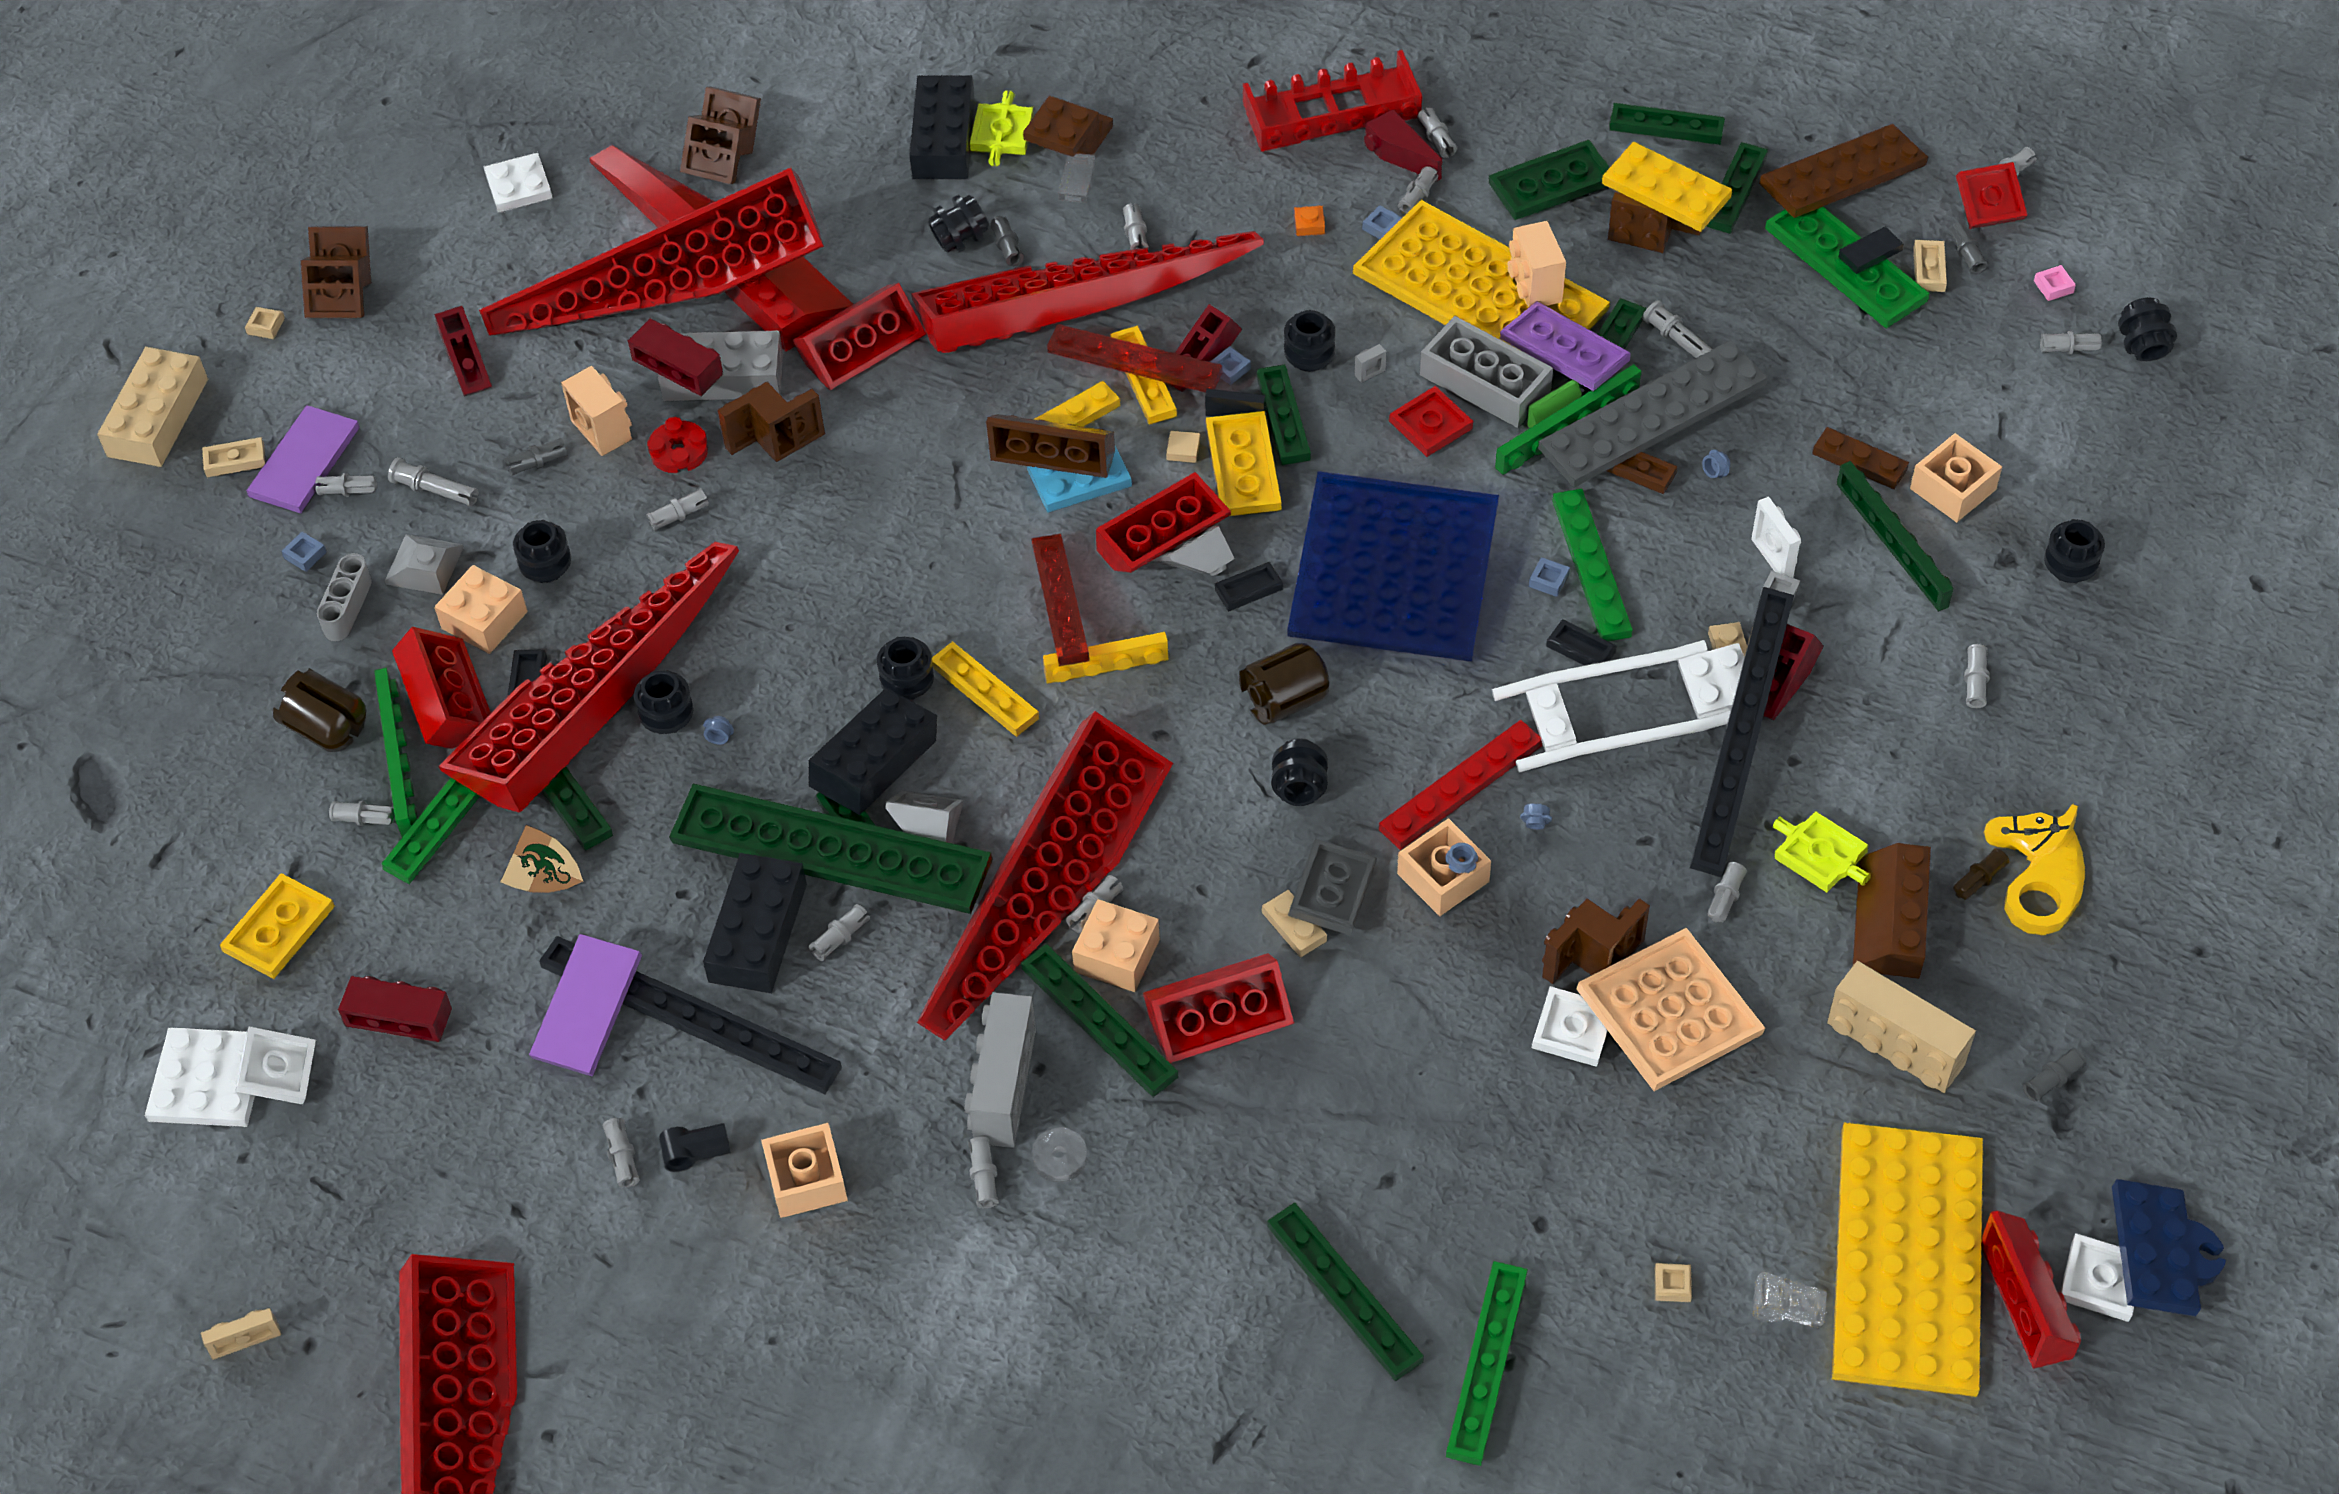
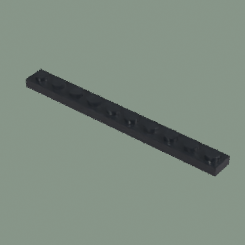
[1690,587,1794,877]
[539,936,842,1095]

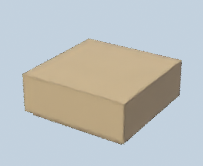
[245,307,285,339]
[1166,431,1200,463]
[1655,1263,1692,1302]

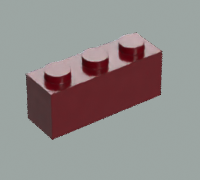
[628,318,723,397]
[338,976,452,1042]

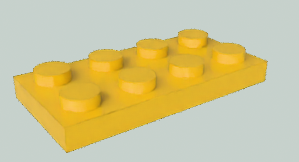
[1602,141,1732,232]
[1206,411,1282,516]

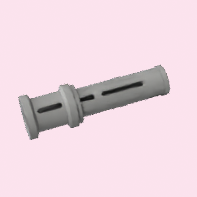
[1643,300,1712,358]
[388,457,479,507]

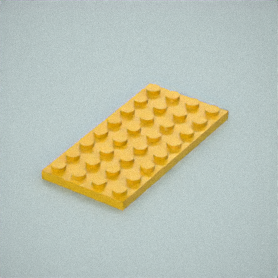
[1353,200,1610,353]
[1832,1123,1983,1397]

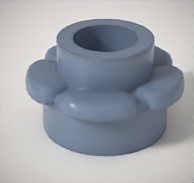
[1702,449,1730,479]
[703,716,734,745]
[1520,804,1552,830]
[1445,843,1478,874]

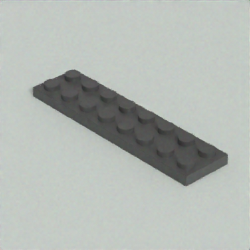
[1538,340,1768,487]

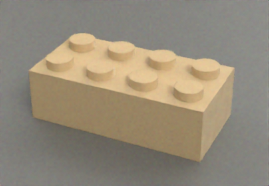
[97,347,208,467]
[1827,961,1976,1093]

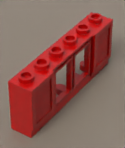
[1243,50,1422,152]

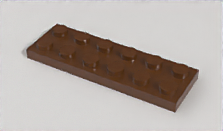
[1759,124,1928,218]

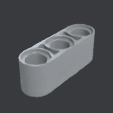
[317,553,372,641]

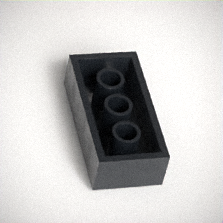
[909,75,975,179]
[809,687,937,815]
[703,853,807,994]

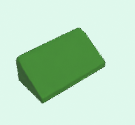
[1527,379,1582,428]

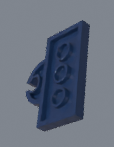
[2112,1179,2226,1316]

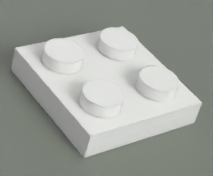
[484,153,553,213]
[1751,497,1801,578]
[1532,986,1608,1067]
[235,1027,316,1105]
[2060,1234,2134,1322]

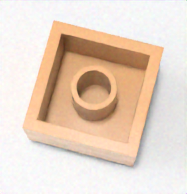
[1507,221,1566,308]
[561,366,632,456]
[1910,433,2002,523]
[434,565,528,654]
[1397,818,1491,916]
[1072,899,1160,992]
[761,1123,848,1218]

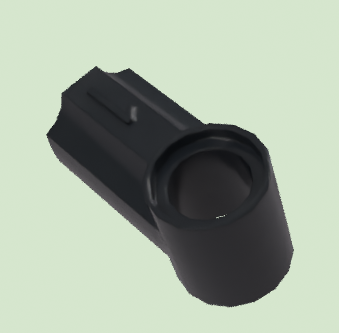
[659,1123,731,1172]

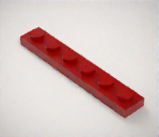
[1379,720,1542,850]

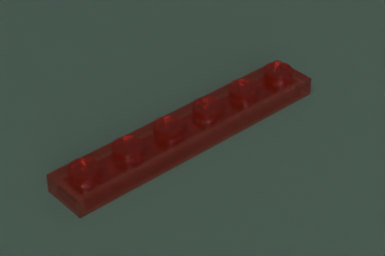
[1047,324,1223,393]
[1031,533,1090,666]

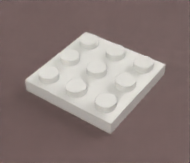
[145,1028,255,1127]

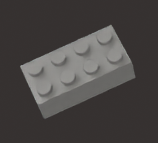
[1420,316,1553,428]
[658,331,783,401]
[965,992,1036,1148]

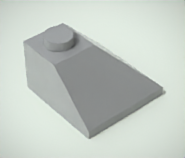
[1151,526,1235,576]
[385,534,464,595]
[886,790,963,843]

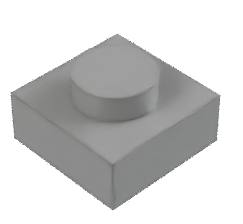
[1355,344,1386,383]
[1759,570,1800,600]

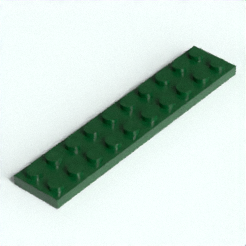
[669,783,993,914]

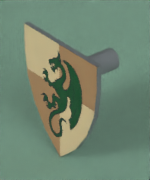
[500,824,584,893]

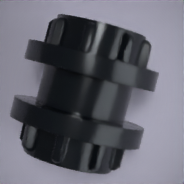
[928,195,989,253]
[2118,297,2177,362]
[1284,310,1335,372]
[2044,519,2105,583]
[513,520,571,583]
[877,636,934,700]
[634,670,694,734]
[1271,739,1328,806]

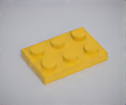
[220,873,335,979]

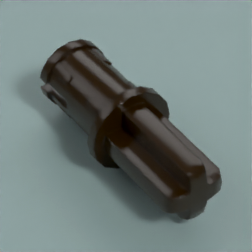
[1953,848,2009,900]

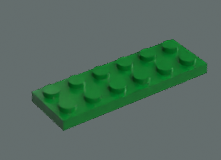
[1765,207,1930,329]

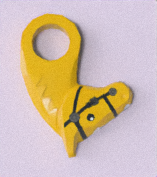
[1984,804,2085,936]

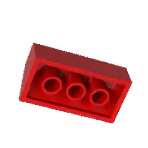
[792,283,926,390]
[1096,472,1231,573]
[392,626,491,749]
[1143,953,1294,1063]
[1981,1210,2081,1369]

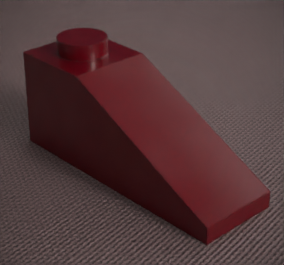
[1364,110,1442,181]
[1160,304,1242,392]
[434,305,492,396]
[1764,624,1824,721]

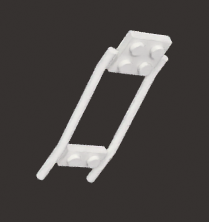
[1492,640,1744,773]

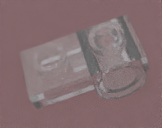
[1752,1271,1827,1329]

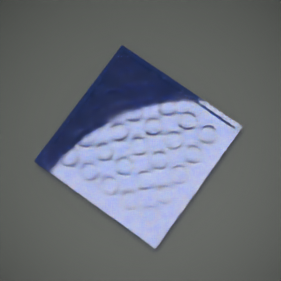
[1287,471,1499,662]

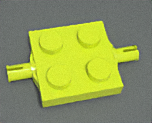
[970,90,1034,166]
[1773,811,1871,893]

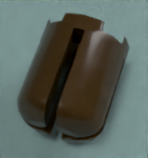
[1239,643,1329,725]
[273,668,366,752]

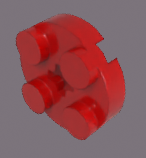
[647,417,708,473]

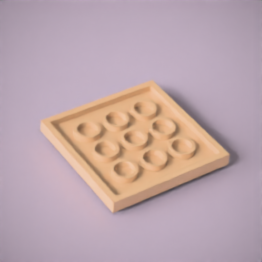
[1576,928,1765,1091]

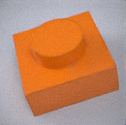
[1294,206,1325,236]

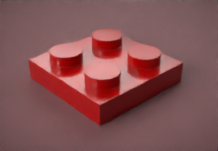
[1956,162,2028,229]
[1389,386,1473,457]

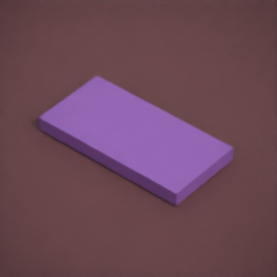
[1500,301,1631,391]
[246,405,360,513]
[529,934,642,1076]

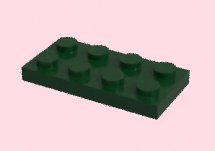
[1488,139,1610,220]

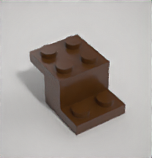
[680,86,761,184]
[1023,96,1113,162]
[1608,192,1701,253]
[301,226,371,318]
[718,381,825,462]
[1542,898,1650,984]

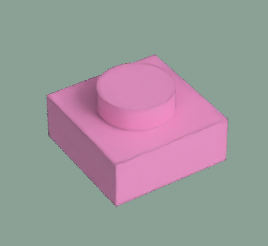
[2034,265,2076,301]

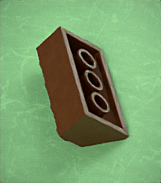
[986,414,1115,478]
[1852,843,1931,979]

